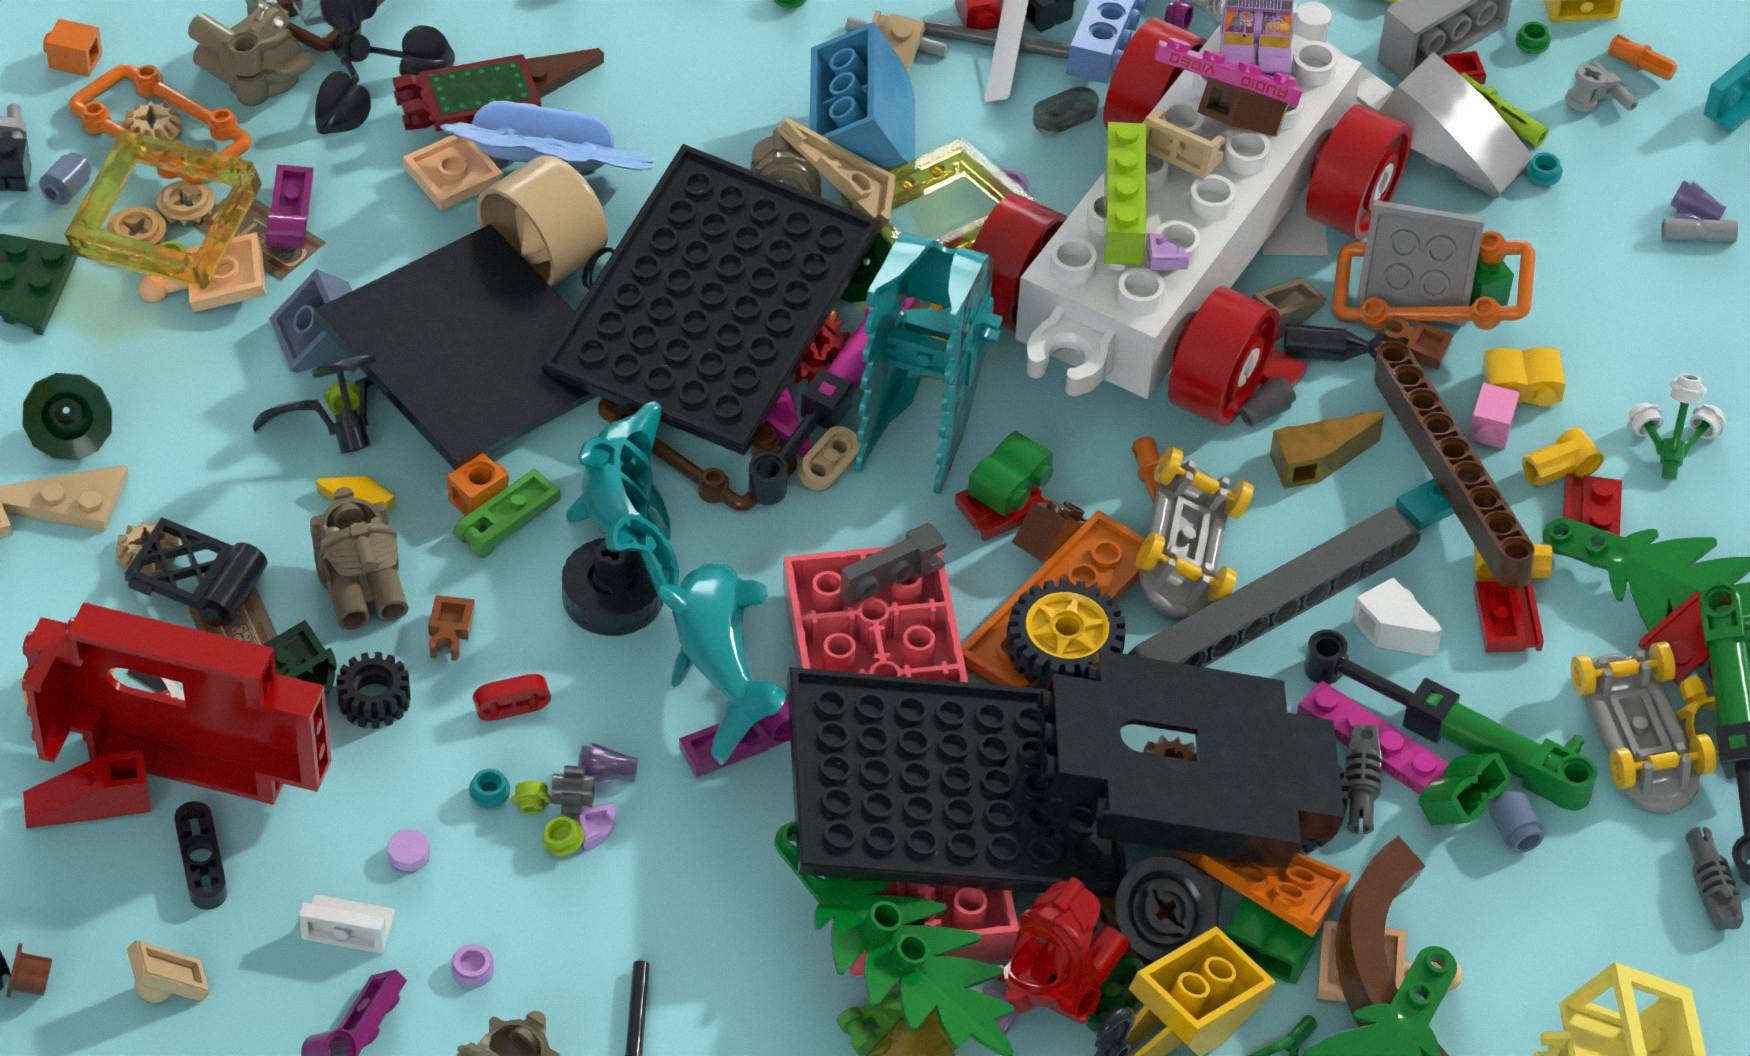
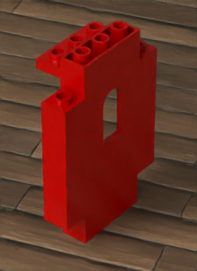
[22,602,332,805]

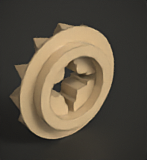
[123,100,181,146]
[156,180,216,226]
[107,207,167,255]
[116,520,180,573]

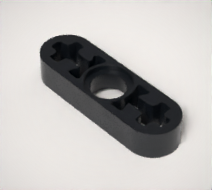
[174,801,227,910]

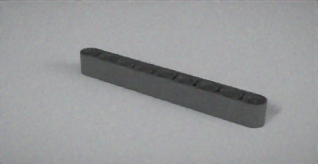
[1128,507,1421,667]

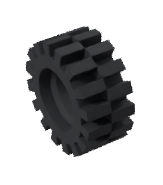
[336,652,411,729]

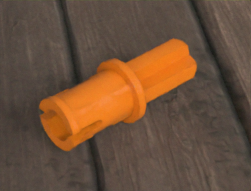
[1608,34,1677,80]
[1131,436,1160,502]

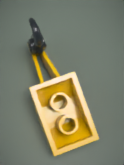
[1094,926,1276,1056]

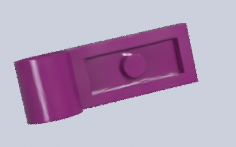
[266,164,314,249]
[679,693,790,778]
[301,969,407,1056]

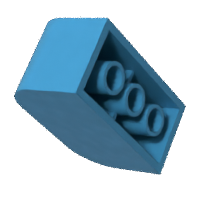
[809,22,915,171]

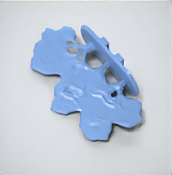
[440,101,655,171]

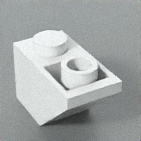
[1352,577,1443,657]

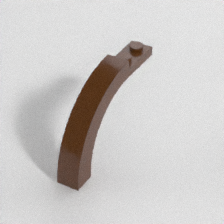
[1335,835,1449,1056]

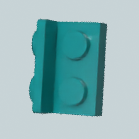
[1703,53,1750,132]

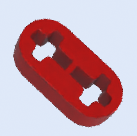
[472,674,551,721]

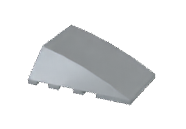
[1378,52,1533,198]

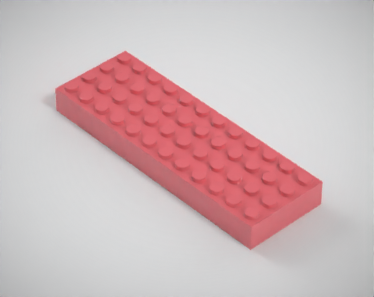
[783,547,1019,977]

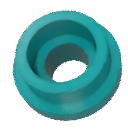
[1526,153,1563,186]
[469,769,510,808]

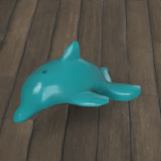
[566,401,679,595]
[657,563,787,765]

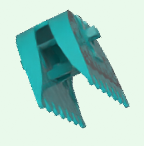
[855,232,1003,494]

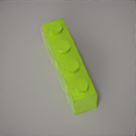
[1104,122,1146,266]

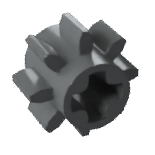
[551,765,595,815]

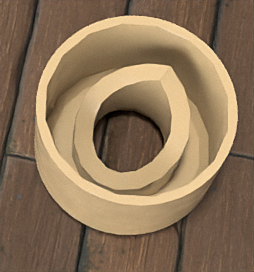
[477,155,608,287]

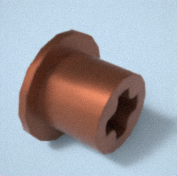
[6,943,52,998]

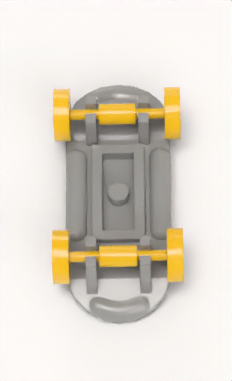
[1135,446,1254,619]
[1570,641,1717,814]

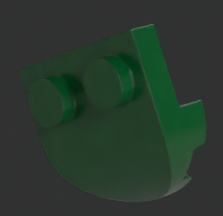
[262,620,337,697]

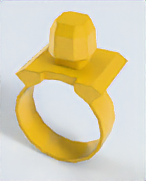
[1675,675,1719,756]

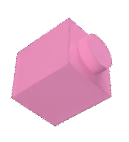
[1468,383,1520,449]

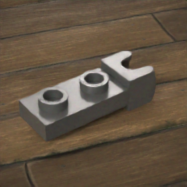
[840,523,946,605]

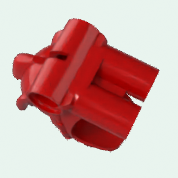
[997,877,1130,1023]

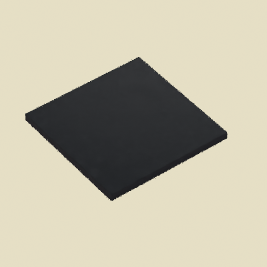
[313,224,597,470]

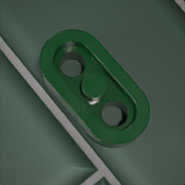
[1085,956,1145,1032]

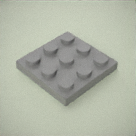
[1355,200,1485,326]

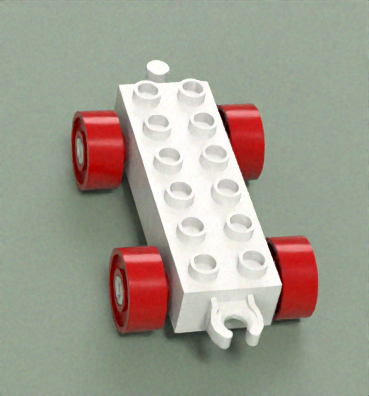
[971,2,1412,427]

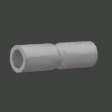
[1661,218,1738,242]

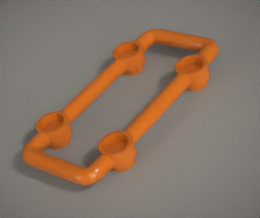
[68,64,252,184]
[1332,231,1536,331]

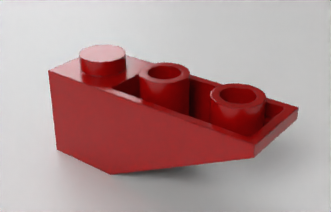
[23,750,151,828]

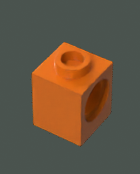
[447,453,509,516]

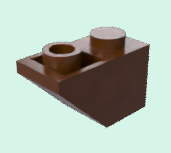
[1197,78,1289,136]
[1012,500,1087,562]

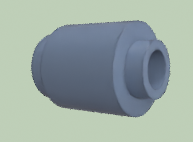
[39,153,91,205]
[1489,791,1544,853]

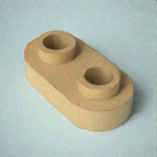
[798,426,860,491]

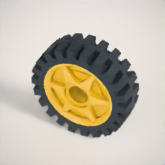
[1006,579,1126,689]

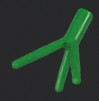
[1248,1015,1318,1056]

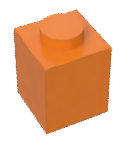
[43,19,102,77]

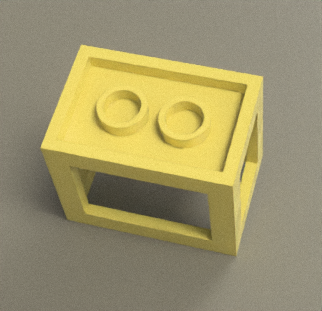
[1534,962,1706,1056]

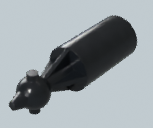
[1283,324,1387,363]

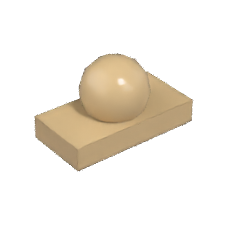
[127,940,210,1003]

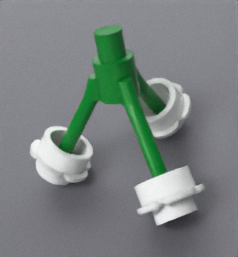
[1627,373,1726,480]

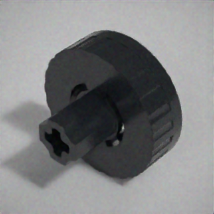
[562,538,663,636]

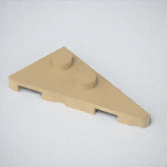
[778,117,896,229]
[0,465,129,532]

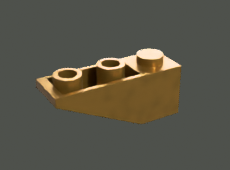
[1270,410,1384,489]

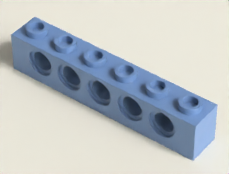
[1066,0,1148,83]

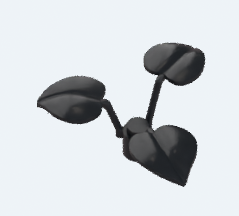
[315,0,455,134]
[253,355,376,454]

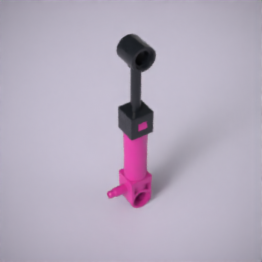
[749,296,932,505]

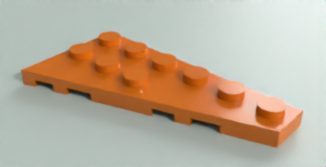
[1169,849,1352,937]

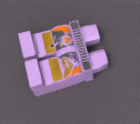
[1219,0,1294,77]

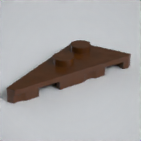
[526,48,604,99]

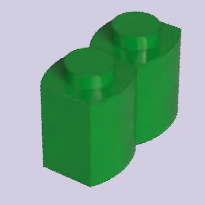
[968,431,1054,517]
[1418,752,1511,825]
[1224,897,1320,984]

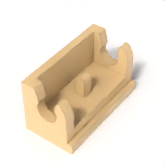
[1144,109,1226,178]

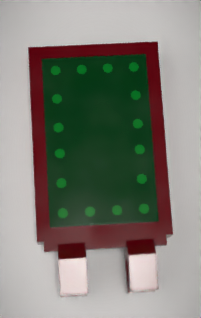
[393,54,541,132]

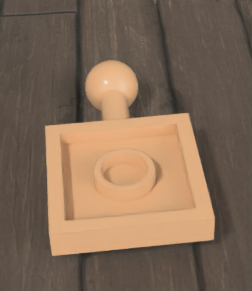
[402,134,503,211]
[138,232,266,312]
[1317,920,1462,1002]

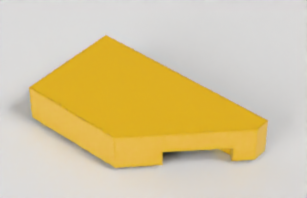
[316,476,396,511]

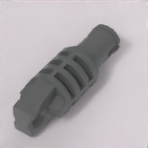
[1345,725,1382,834]
[1685,827,1744,930]

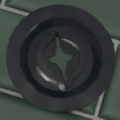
[1112,857,1217,963]

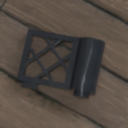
[125,517,268,627]

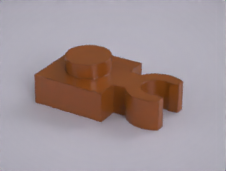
[1383,316,1454,370]
[428,595,475,661]

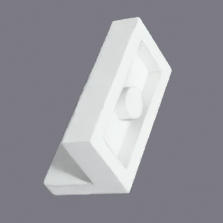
[299,895,395,954]

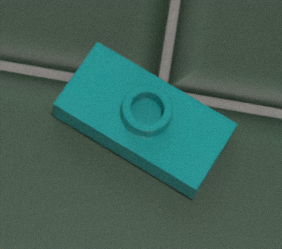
[1395,479,1455,531]

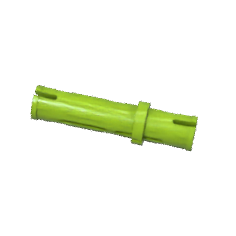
[1460,73,1549,148]

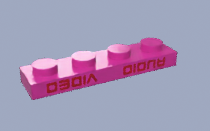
[1154,38,1302,106]
[1297,681,1449,795]

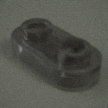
[1033,86,1099,134]

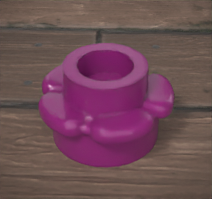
[1164,0,1194,30]

